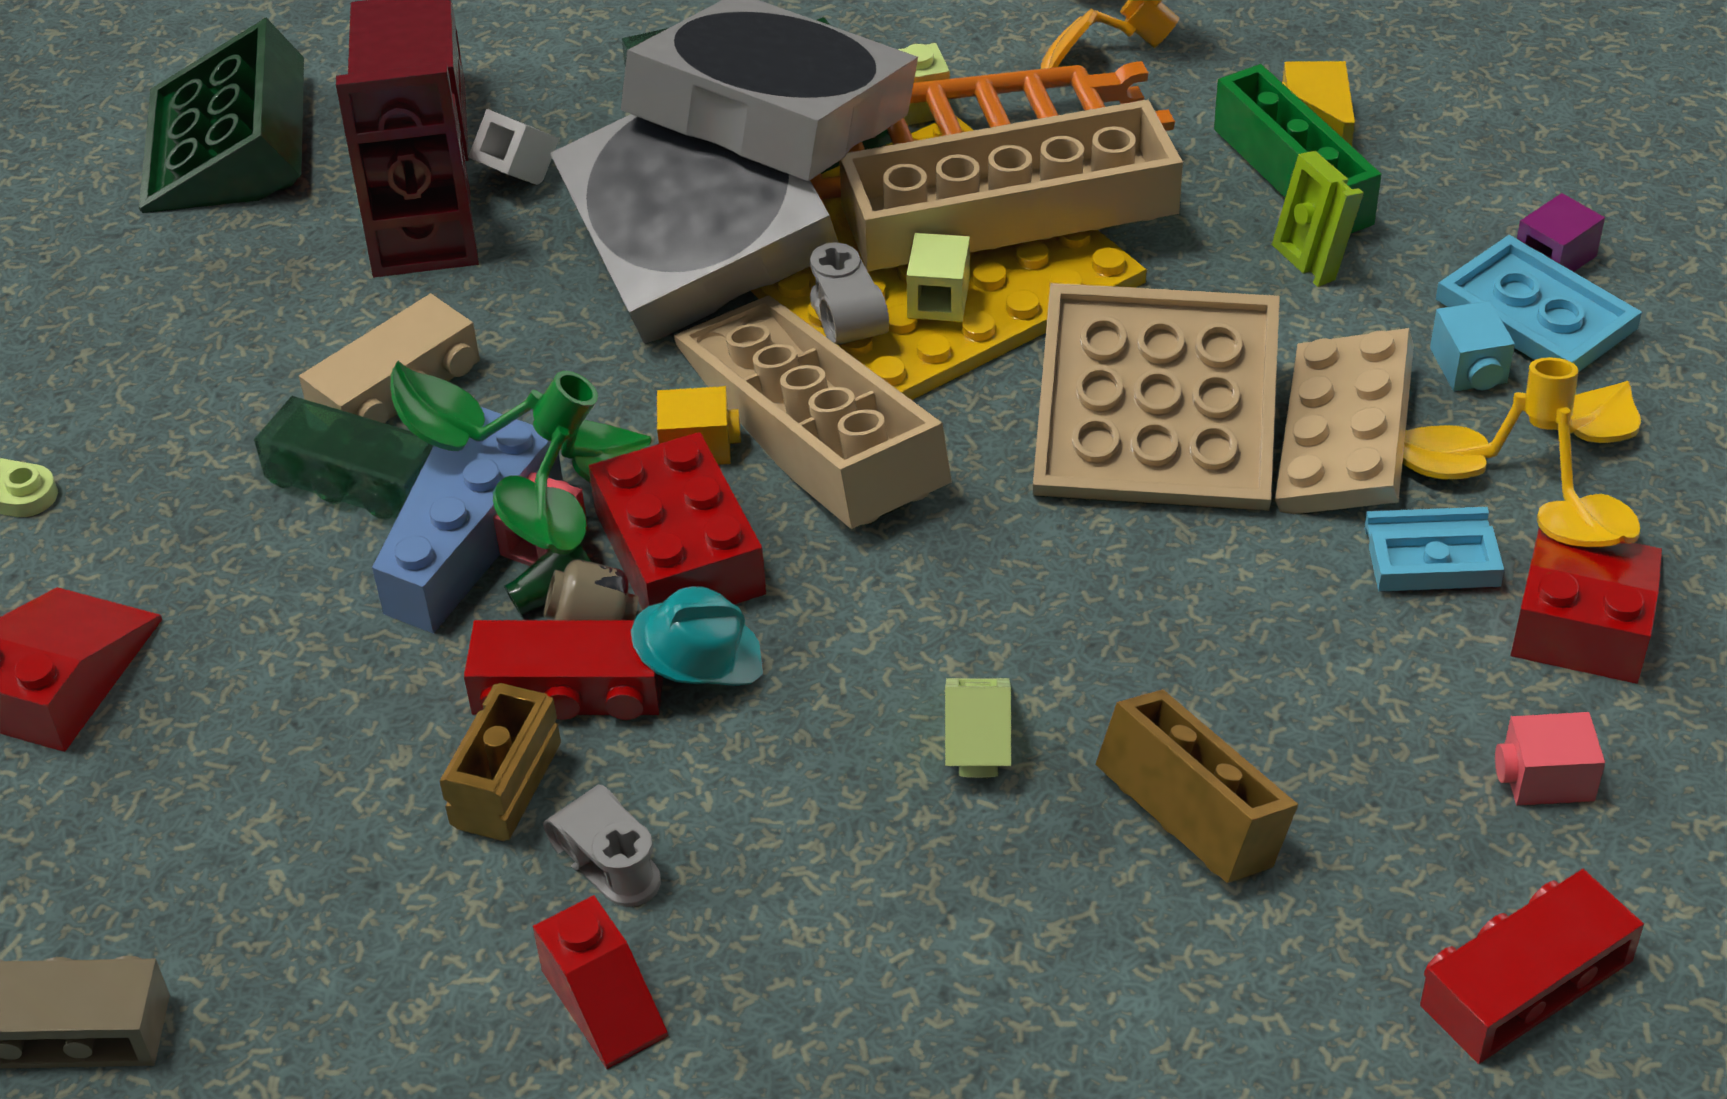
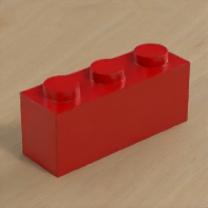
[464,620,663,720]
[1420,869,1644,1064]

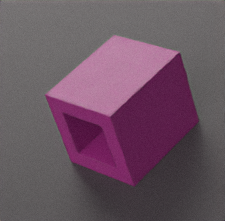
[1517,193,1605,272]

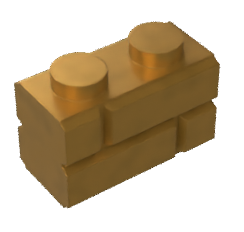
[439,683,561,841]

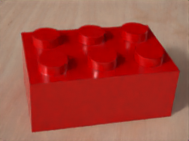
[588,432,766,610]

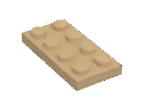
[1275,328,1414,514]

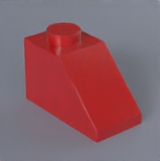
[532,895,668,1069]

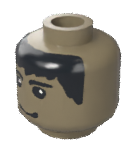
[544,560,638,620]

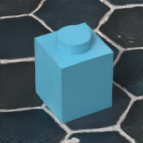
[1430,301,1515,392]

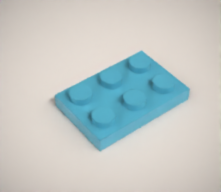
[1436,235,1642,372]

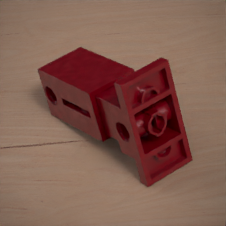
[336,0,479,278]

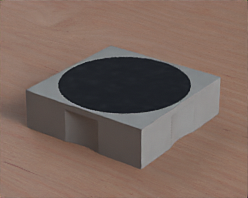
[621,0,918,181]
[550,114,838,344]

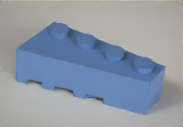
[372,407,563,634]

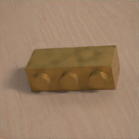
[1095,689,1299,883]

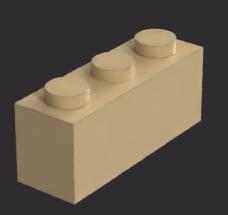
[299,293,480,445]

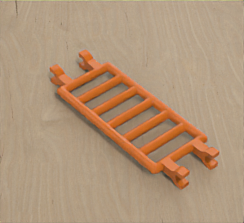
[810,61,1175,200]

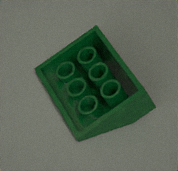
[139,17,304,213]

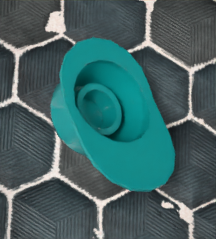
[631,586,763,686]

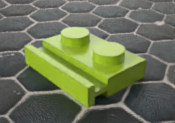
[1271,151,1364,287]

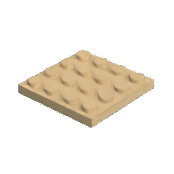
[1033,283,1280,511]

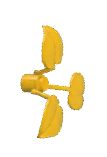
[1402,357,1641,547]

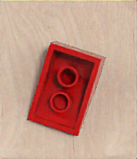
[1510,527,1662,684]
[0,587,162,752]

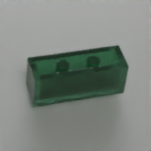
[254,396,433,520]

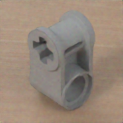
[810,242,889,345]
[543,784,661,907]

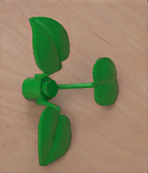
[390,360,651,555]

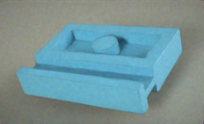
[1364,507,1504,591]

